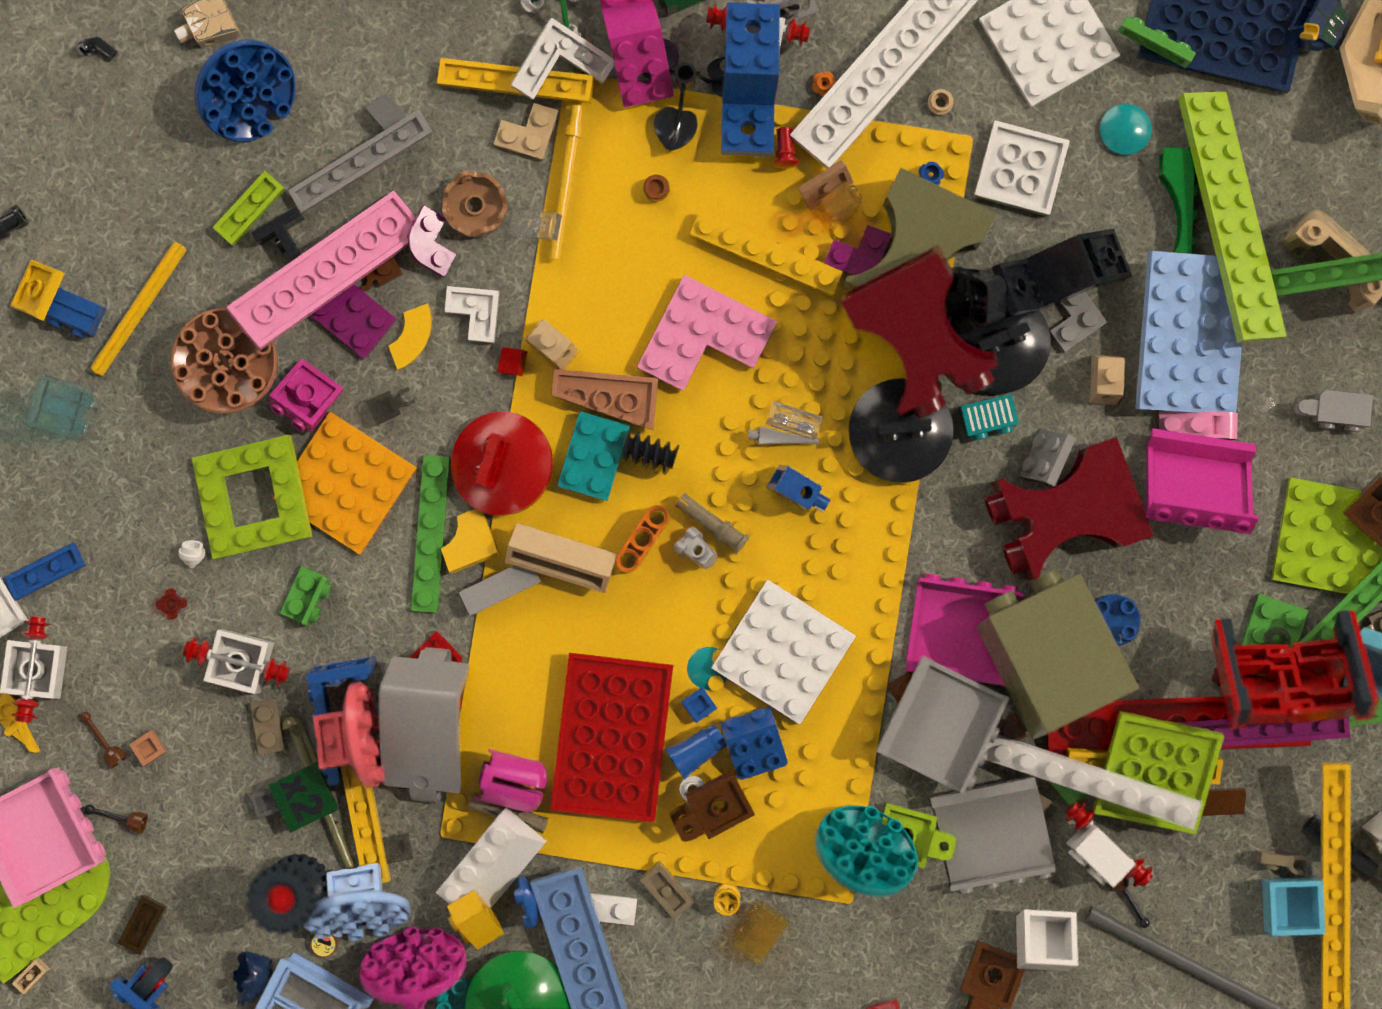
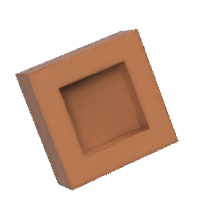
[129,730,168,767]

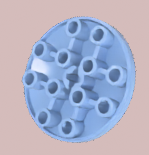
[304,863,411,941]

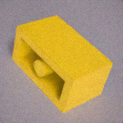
[447,890,504,950]

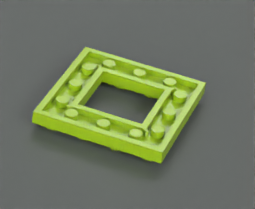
[192,435,313,559]

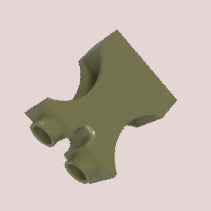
[842,168,996,291]

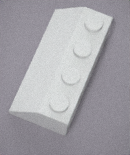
[436,807,546,908]

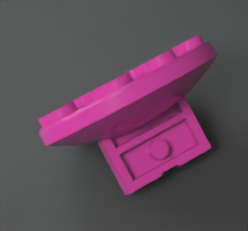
[359,927,466,1009]

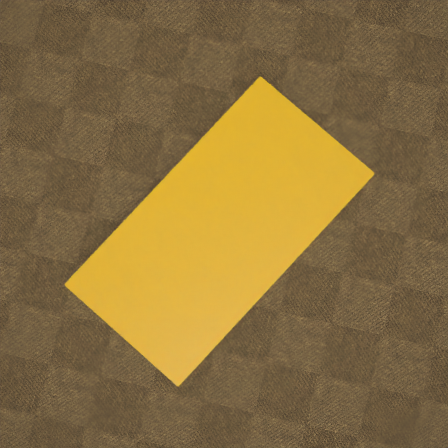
[440,72,973,904]

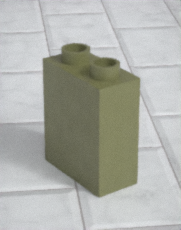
[976,569,1139,740]

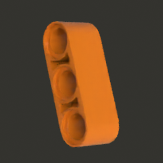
[616,505,669,573]

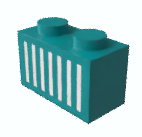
[958,394,1019,441]

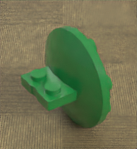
[465,950,571,1009]

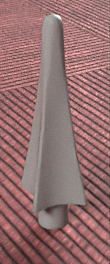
[748,426,819,445]

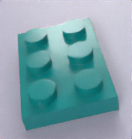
[557,411,630,501]

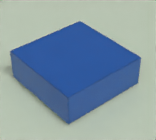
[681,687,717,723]

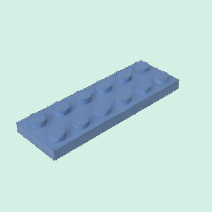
[530,865,628,1009]

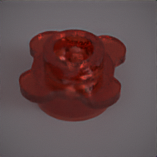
[156,588,187,619]

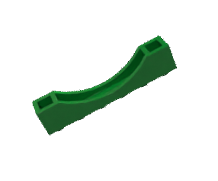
[1158,147,1198,254]

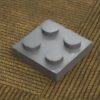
[1020,429,1076,487]

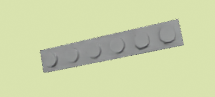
[288,110,433,213]

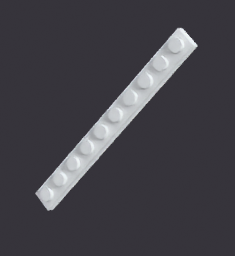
[985,734,1202,829]

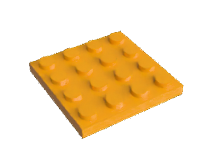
[273,412,417,555]

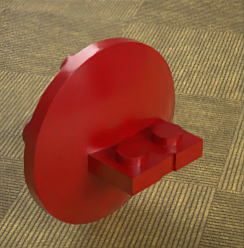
[451,411,553,516]

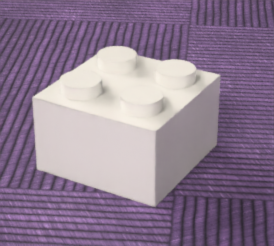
[1016,910,1078,971]

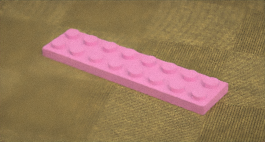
[226,191,415,351]

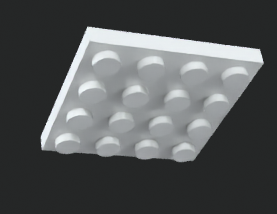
[979,0,1120,108]
[711,579,856,724]

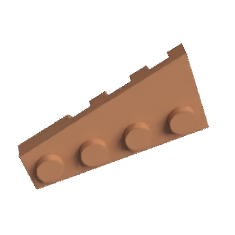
[552,369,658,431]

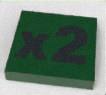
[268,762,339,833]

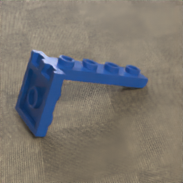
[306,656,377,785]

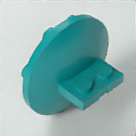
[815,805,918,897]

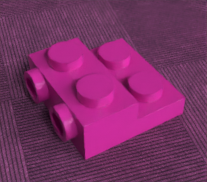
[269,358,343,433]

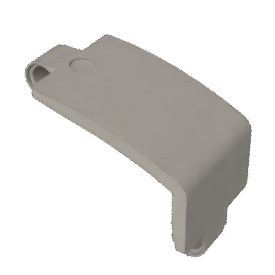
[379,647,469,803]

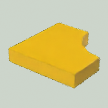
[441,509,499,574]

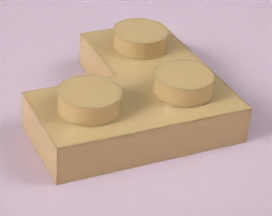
[494,103,559,161]

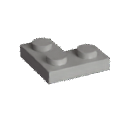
[1049,292,1107,352]

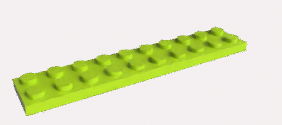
[1178,92,1287,343]

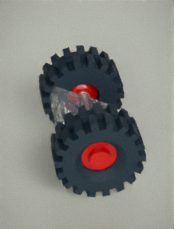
[246,854,328,935]

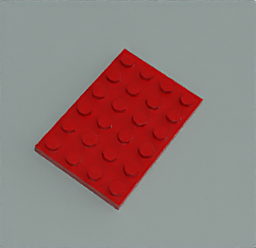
[550,652,674,823]

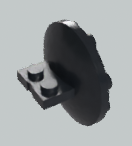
[950,300,1051,394]
[848,378,953,483]

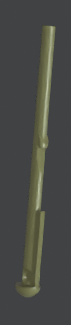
[282,716,356,870]

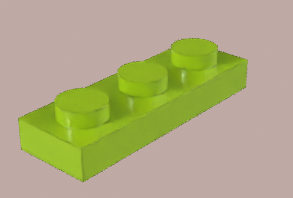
[212,171,286,246]

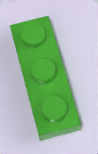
[1117,16,1196,68]

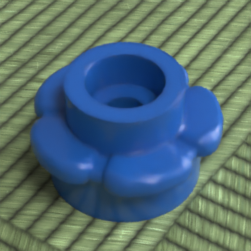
[918,162,944,185]

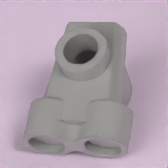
[673,527,717,569]

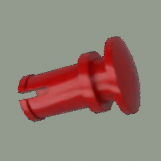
[773,127,799,169]

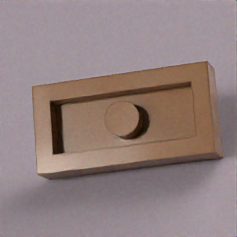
[798,160,853,211]

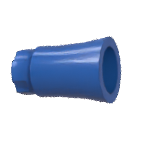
[665,725,727,780]

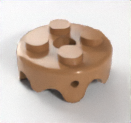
[442,171,508,238]

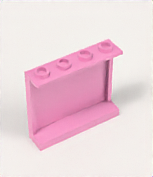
[0,767,106,908]

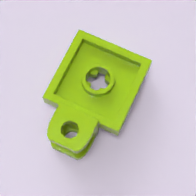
[882,803,957,869]

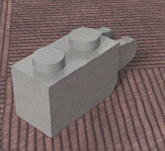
[1292,390,1373,432]

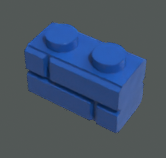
[46,288,107,338]

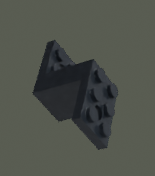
[991,228,1132,316]

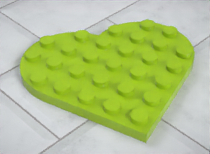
[0,855,110,984]

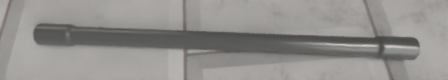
[1085,906,1288,1009]

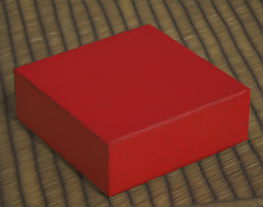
[497,347,528,377]

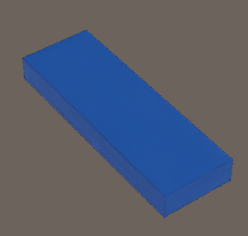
[4,543,86,601]

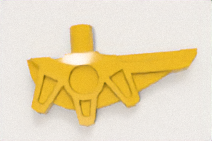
[0,693,41,753]

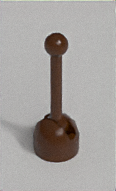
[80,712,127,769]

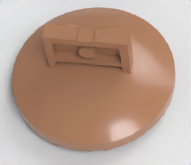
[171,308,278,414]

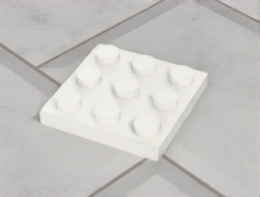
[973,120,1070,216]

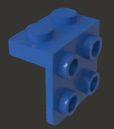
[720,707,788,780]

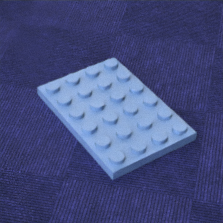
[1135,251,1242,413]

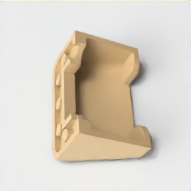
[1280,210,1382,313]

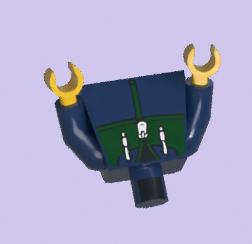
[1288,0,1349,52]

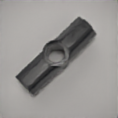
[1301,814,1379,883]

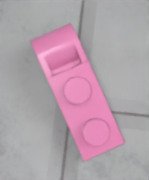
[1159,411,1238,440]

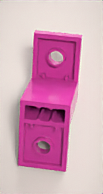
[600,0,674,108]

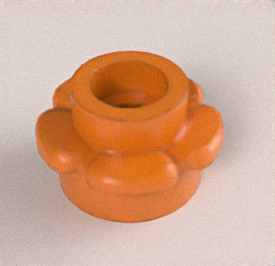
[812,71,837,97]

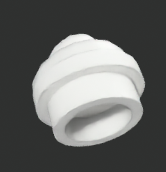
[179,540,205,568]

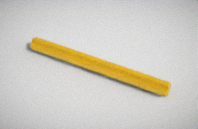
[90,242,186,376]

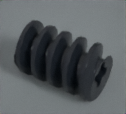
[622,430,680,475]

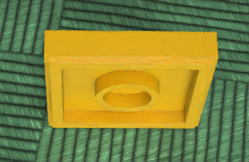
[10,259,65,321]

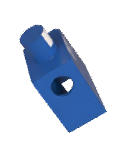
[766,465,830,512]

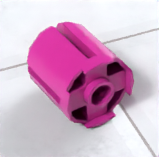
[475,749,547,812]

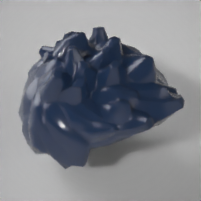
[232,951,273,1006]

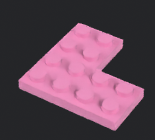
[637,275,777,392]

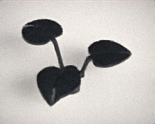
[642,38,725,151]

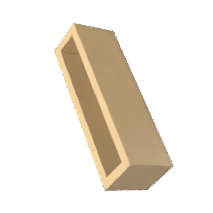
[505,523,617,593]

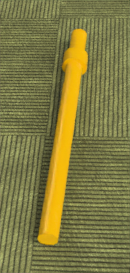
[549,105,583,260]

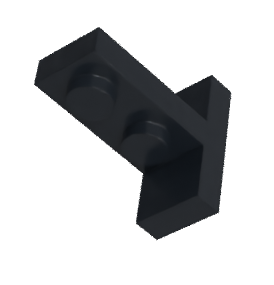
[251,207,305,264]

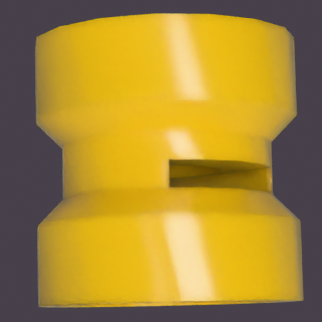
[714,883,741,916]

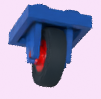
[109,957,173,1009]

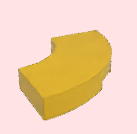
[389,303,432,371]

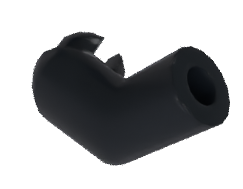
[76,37,118,61]

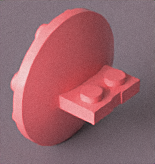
[313,682,385,788]

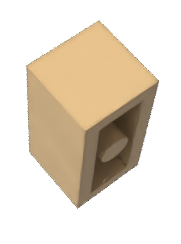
[12,958,50,995]

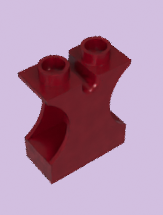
[840,244,997,418]
[984,437,1154,580]

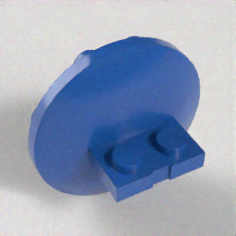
[194,39,296,142]

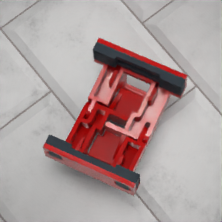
[1211,610,1379,729]

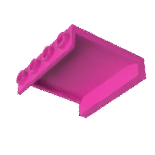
[1146,428,1259,534]
[905,573,1024,686]

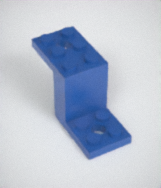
[721,2,780,157]

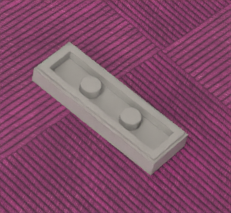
[459,565,541,616]

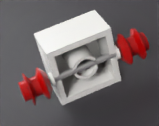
[706,3,811,52]
[0,616,67,723]
[183,629,290,694]
[1065,801,1153,887]

